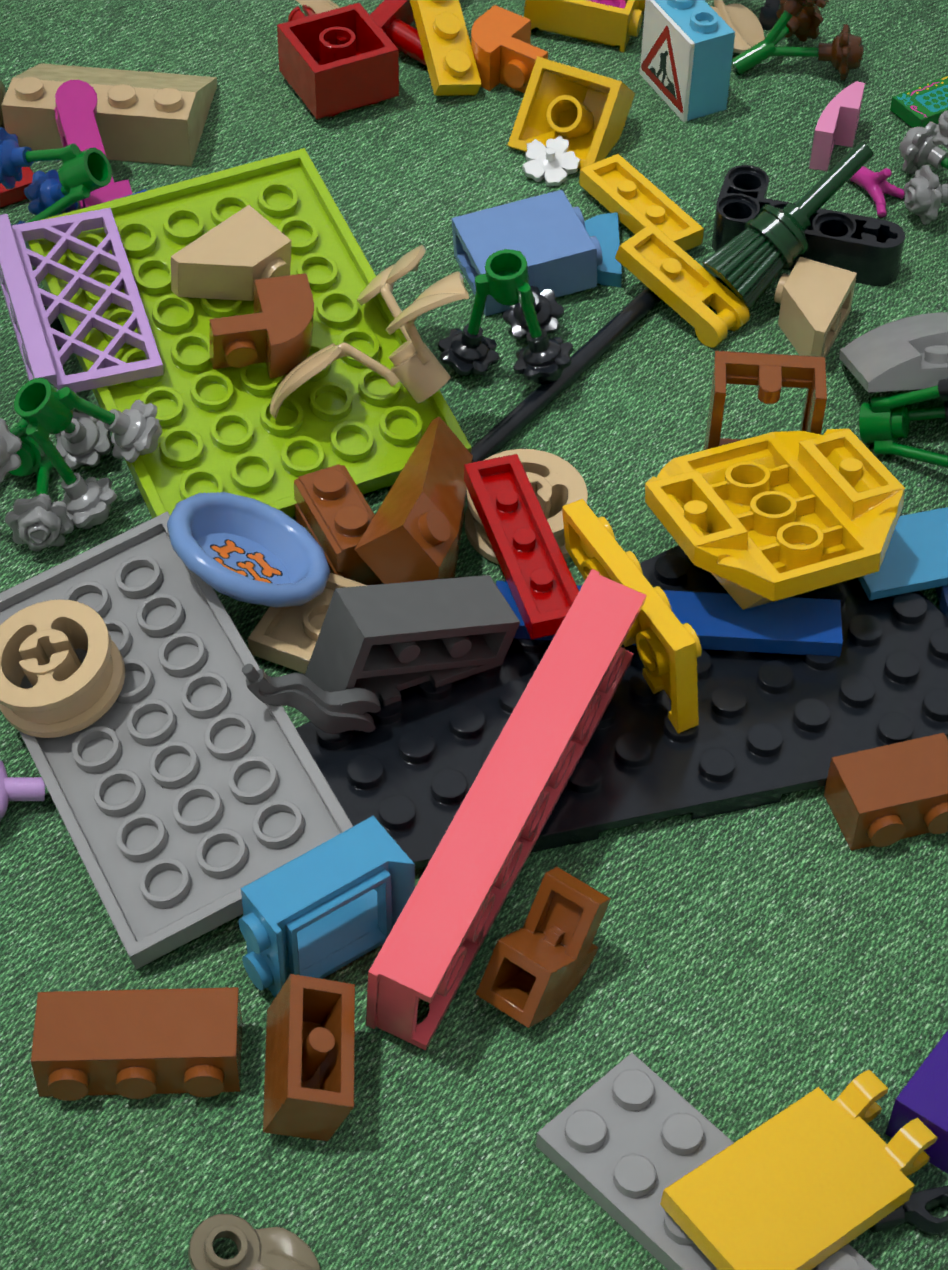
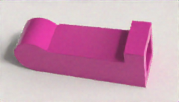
[55,80,133,209]

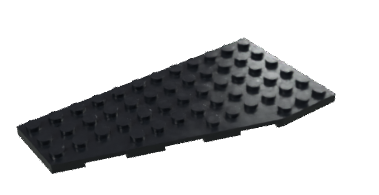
[296,545,948,869]

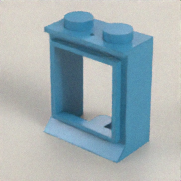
[238,816,415,997]

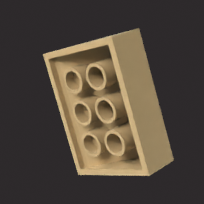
[1,63,217,166]

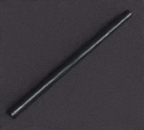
[470,287,662,463]

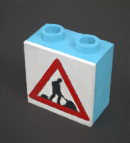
[639,0,735,122]

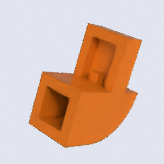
[471,5,548,93]

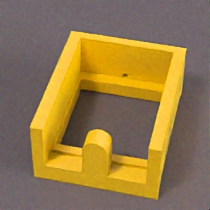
[524,0,645,53]

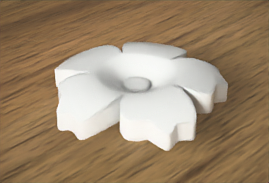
[522,136,580,187]

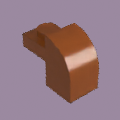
[209,273,314,379]
[476,867,611,1028]

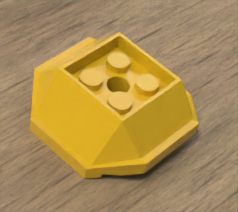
[645,428,905,610]

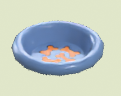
[167,492,330,608]

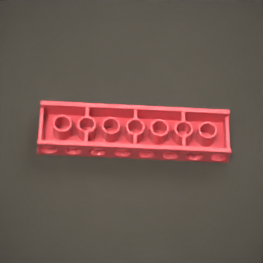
[366,569,647,1051]

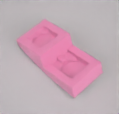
[809,81,865,171]

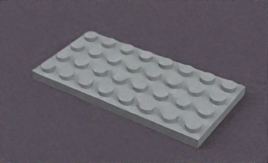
[0,511,353,970]

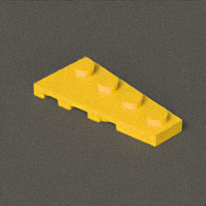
[562,498,702,734]

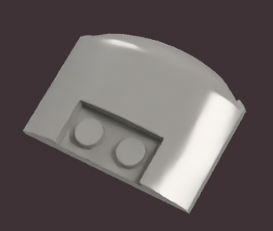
[839,312,948,393]

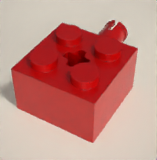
[277,3,399,119]

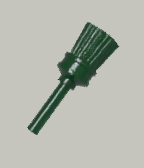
[702,141,874,310]

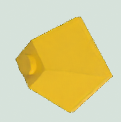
[507,56,635,169]

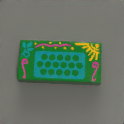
[890,75,948,128]

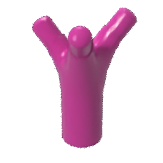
[849,166,905,218]

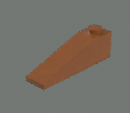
[354,416,473,584]

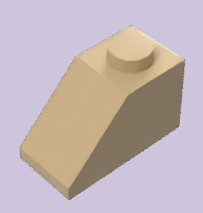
[171,205,292,301]
[774,257,857,358]

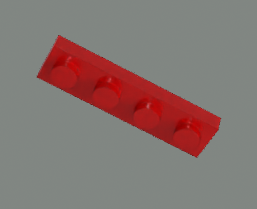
[464,454,579,639]

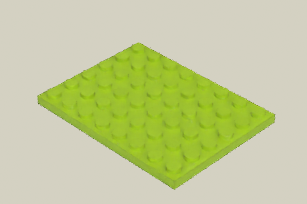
[25,148,472,519]

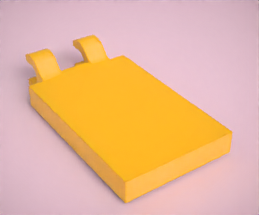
[660,1070,938,1270]

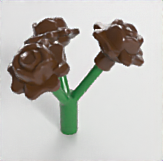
[732,0,863,81]

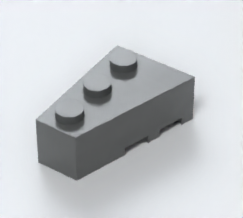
[305,575,520,706]

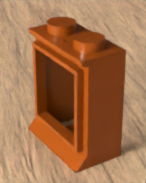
[703,351,827,450]

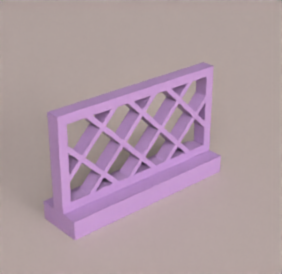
[0,208,163,393]

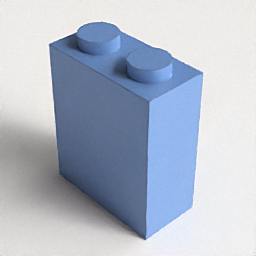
[451,190,603,316]

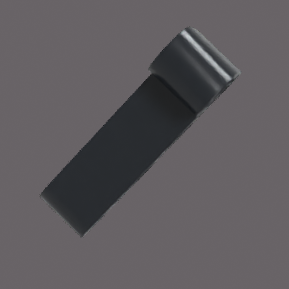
[712,165,905,286]

